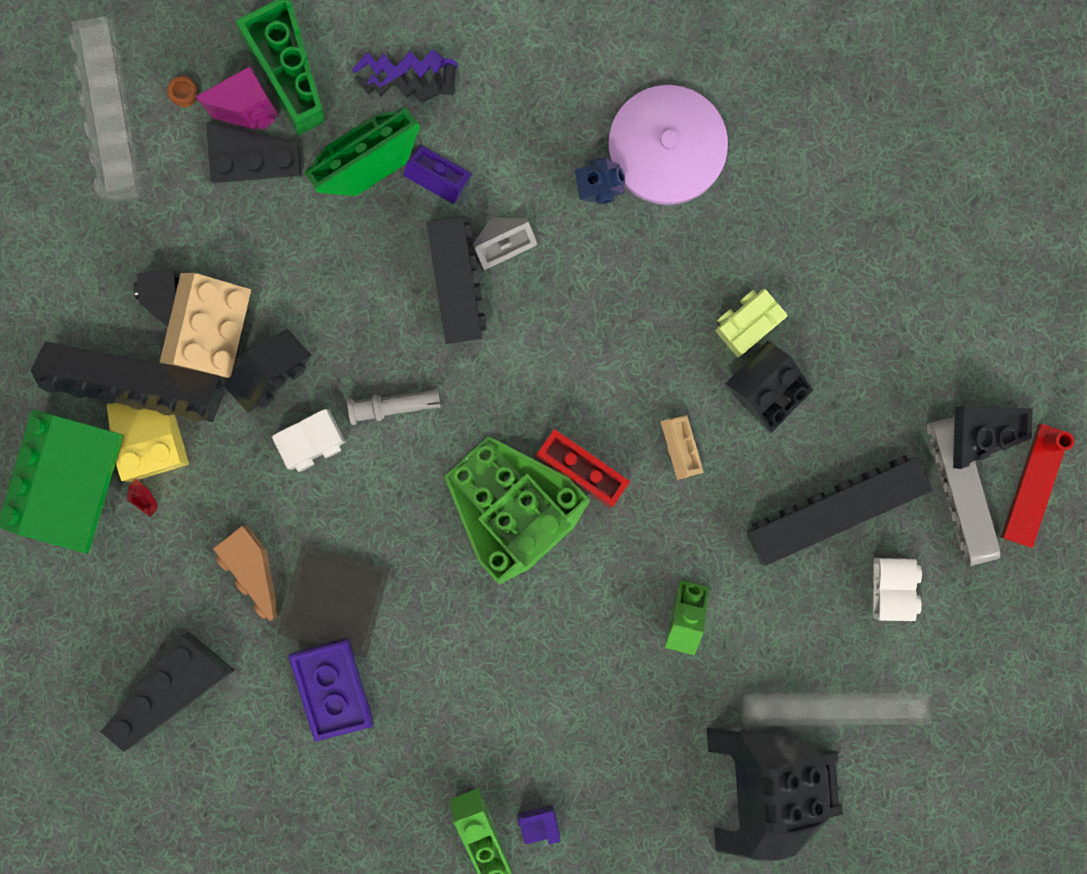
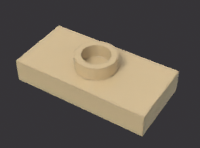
[661,415,704,480]

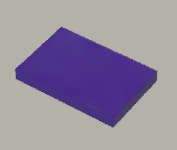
[288,638,374,742]

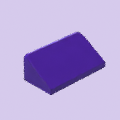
[403,145,472,204]

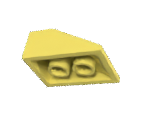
[107,403,189,482]

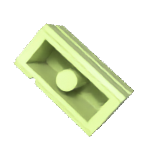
[715,289,787,358]

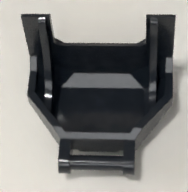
[707,728,843,861]

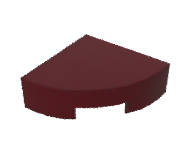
[127,479,158,517]

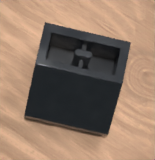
[725,341,813,433]

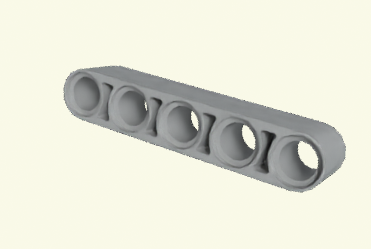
[927,416,1000,567]

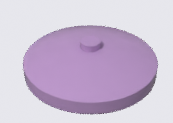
[608,85,728,205]

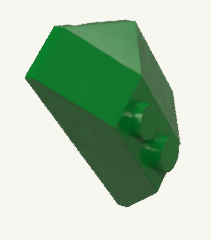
[304,107,420,196]

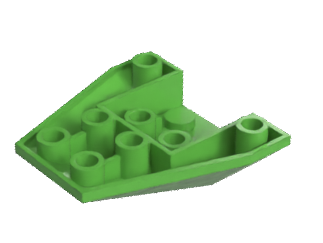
[444,436,590,584]

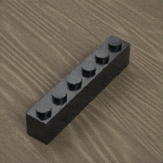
[31,341,225,422]
[746,455,933,566]

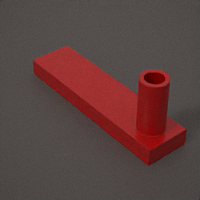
[1001,424,1075,548]

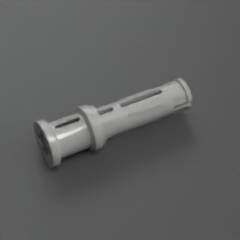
[347,388,441,425]

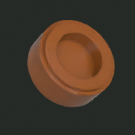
[167,76,199,107]

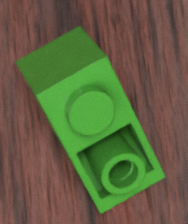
[665,580,709,655]

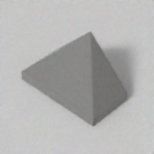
[472,217,538,270]

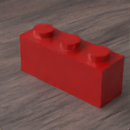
[536,429,630,509]

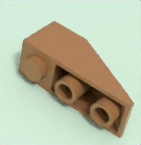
[213,526,279,621]

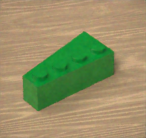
[236,0,324,136]

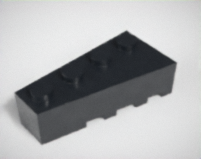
[426,215,487,344]
[101,632,236,752]

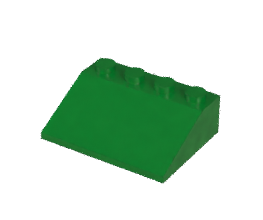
[0,409,124,554]

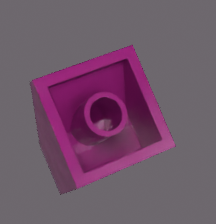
[196,67,279,130]

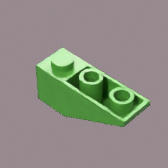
[450,788,512,874]

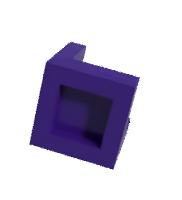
[517,805,561,844]

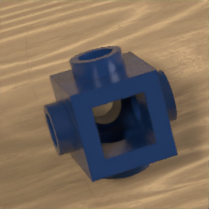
[575,158,625,204]

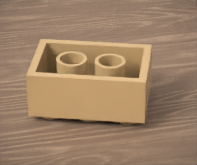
[160,273,251,378]

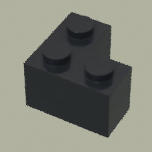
[224,329,311,413]

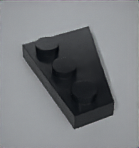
[206,122,302,183]
[953,407,1033,469]

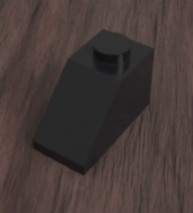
[134,270,180,327]

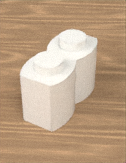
[272,409,346,472]
[873,557,922,621]

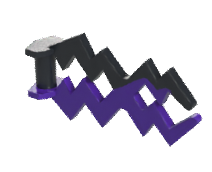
[352,49,458,103]

